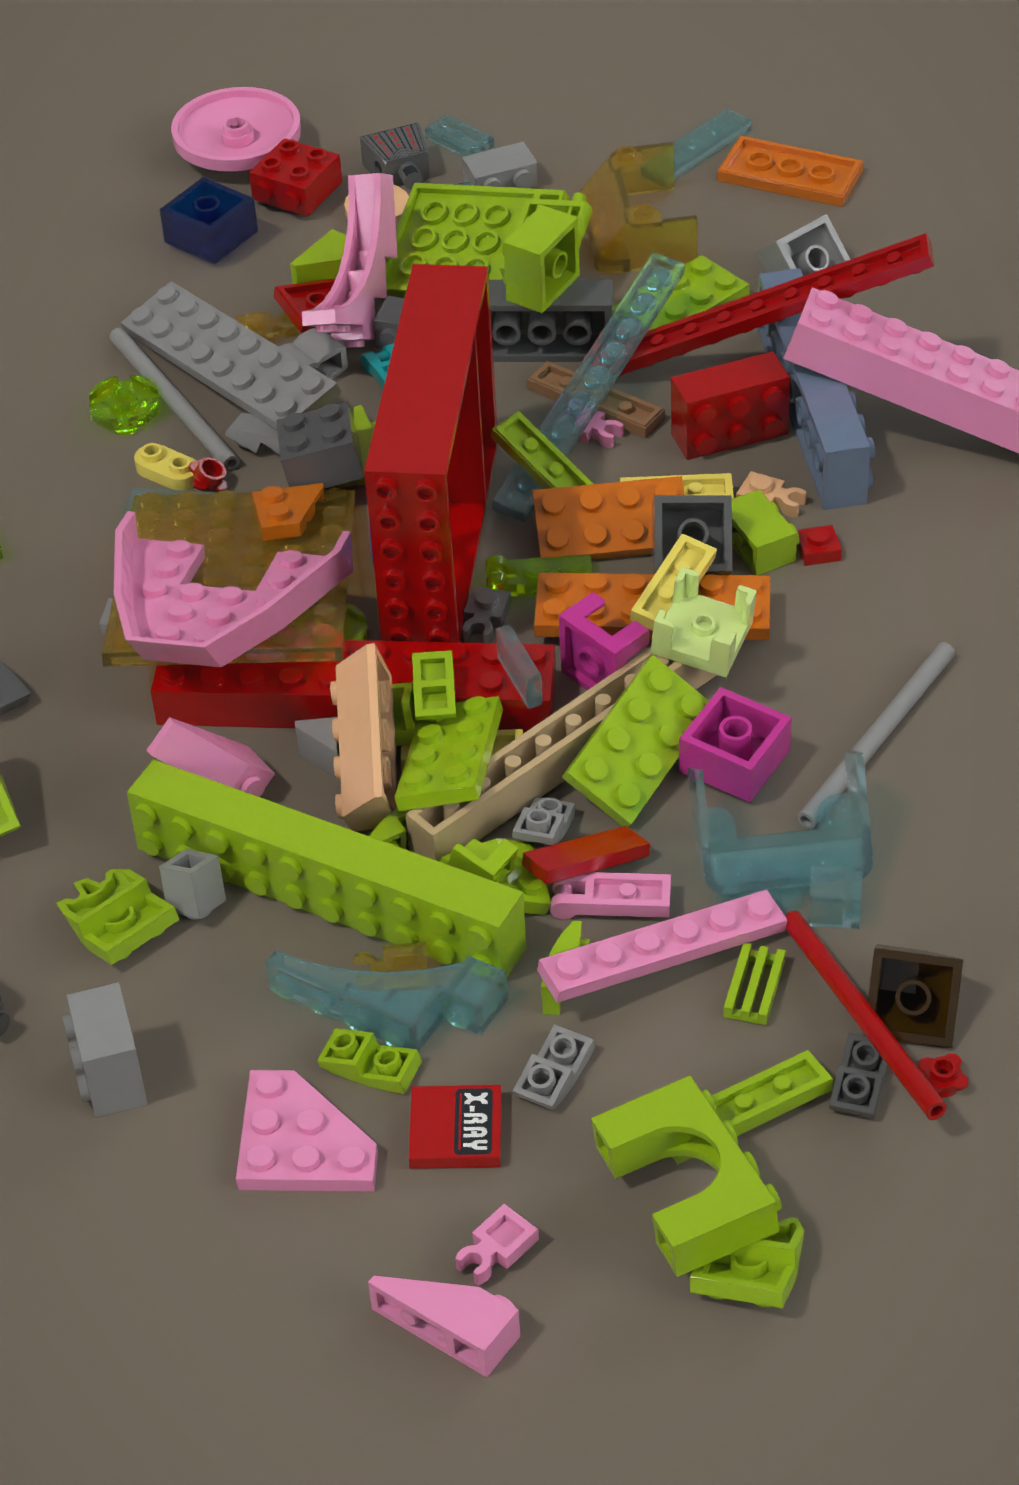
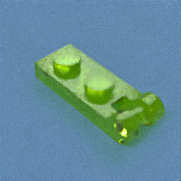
[485,555,592,597]

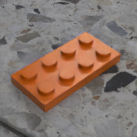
[533,476,685,565]

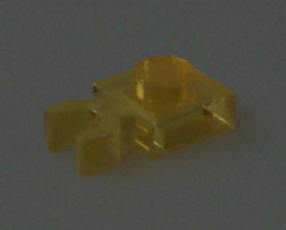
[236,311,298,343]
[353,942,429,992]

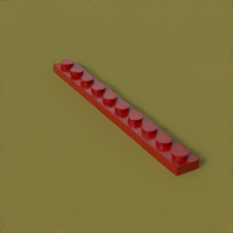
[592,233,934,382]

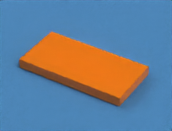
[717,136,864,207]

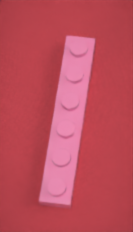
[537,889,788,1003]

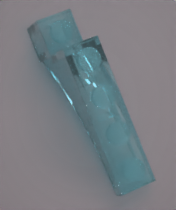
[266,950,508,1052]

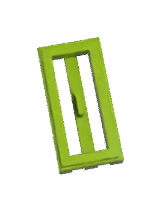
[723,942,786,1025]

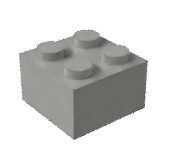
[62,982,148,1118]

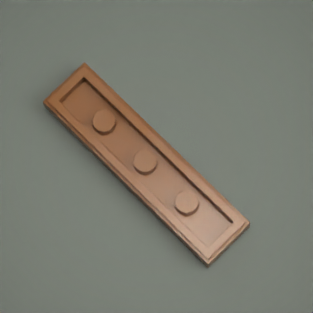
[527,361,665,438]

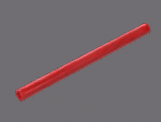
[785,911,947,1120]

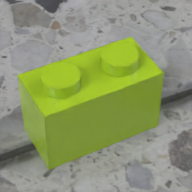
[732,489,799,576]

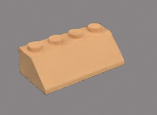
[330,643,398,831]

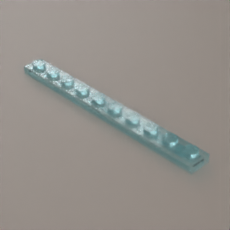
[492,252,685,523]

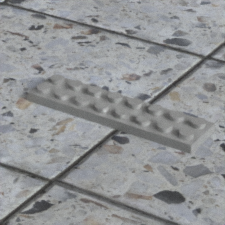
[120,281,342,430]

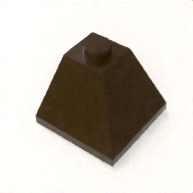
[863,944,964,1048]

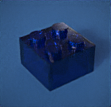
[159,177,258,264]

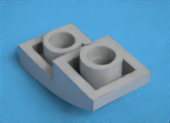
[225,413,280,454]
[512,796,575,845]
[513,1024,596,1111]

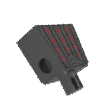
[360,122,430,189]

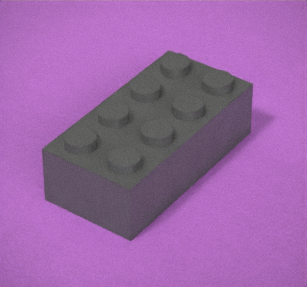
[489,279,614,362]

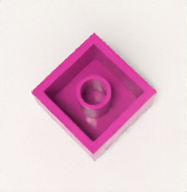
[679,687,792,803]

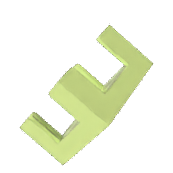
[651,567,757,677]

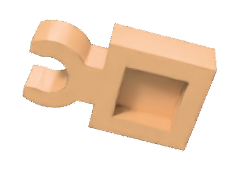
[736,471,807,517]

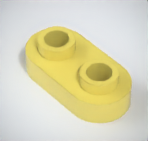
[134,443,196,491]

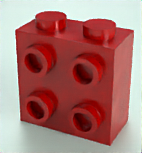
[249,138,342,217]

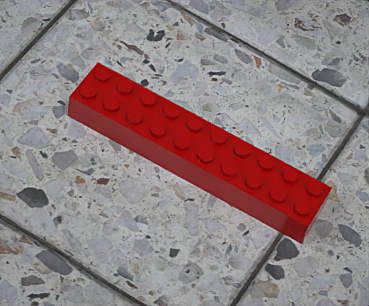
[151,638,557,734]

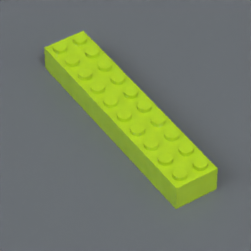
[127,759,527,984]

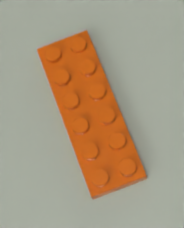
[534,572,770,640]

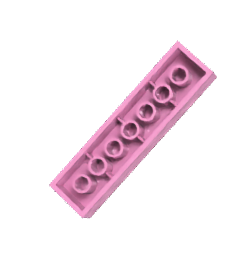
[783,287,1019,453]

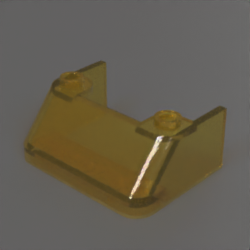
[579,142,698,274]

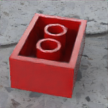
[671,351,790,460]

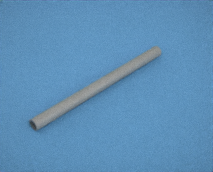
[109,328,240,471]
[797,642,955,829]

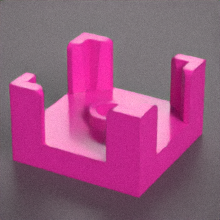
[559,592,649,690]

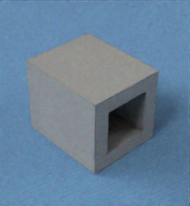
[159,849,226,920]

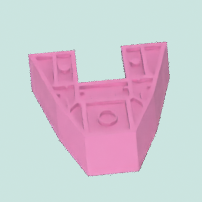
[114,511,353,667]

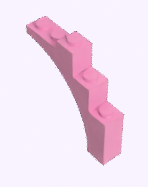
[302,173,397,348]

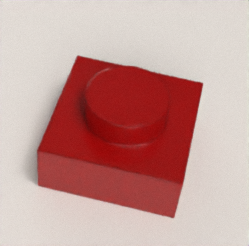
[797,525,842,566]

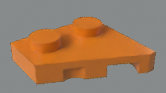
[252,483,325,541]

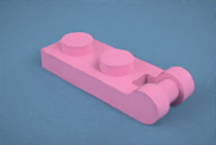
[550,872,671,920]

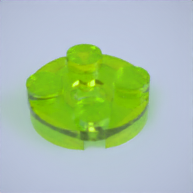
[89,375,161,436]

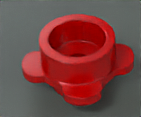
[189,457,228,492]
[918,1053,969,1098]

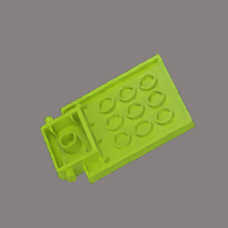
[385,183,593,298]

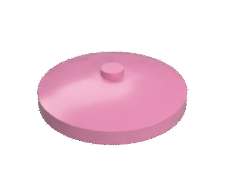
[171,87,301,171]

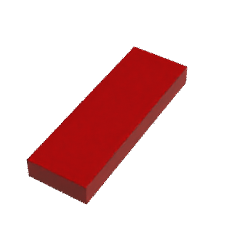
[522,826,651,885]

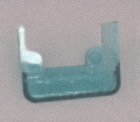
[687,750,873,895]

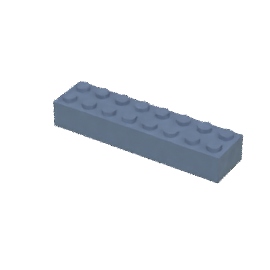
[757,268,875,510]

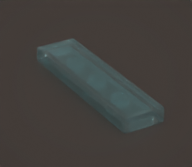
[640,108,751,187]

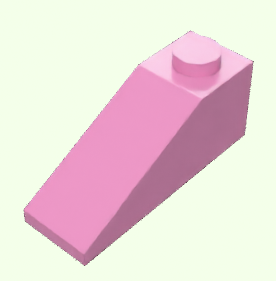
[146,717,275,797]
[368,1276,520,1378]

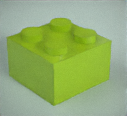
[502,205,580,313]

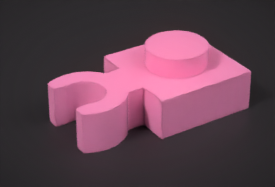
[556,402,624,448]
[455,1204,539,1285]

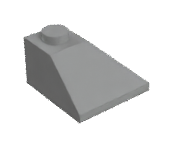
[756,214,850,276]

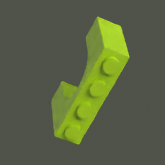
[591,1075,782,1277]

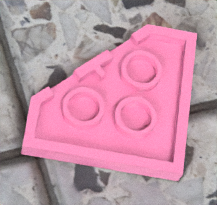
[236,1070,378,1192]

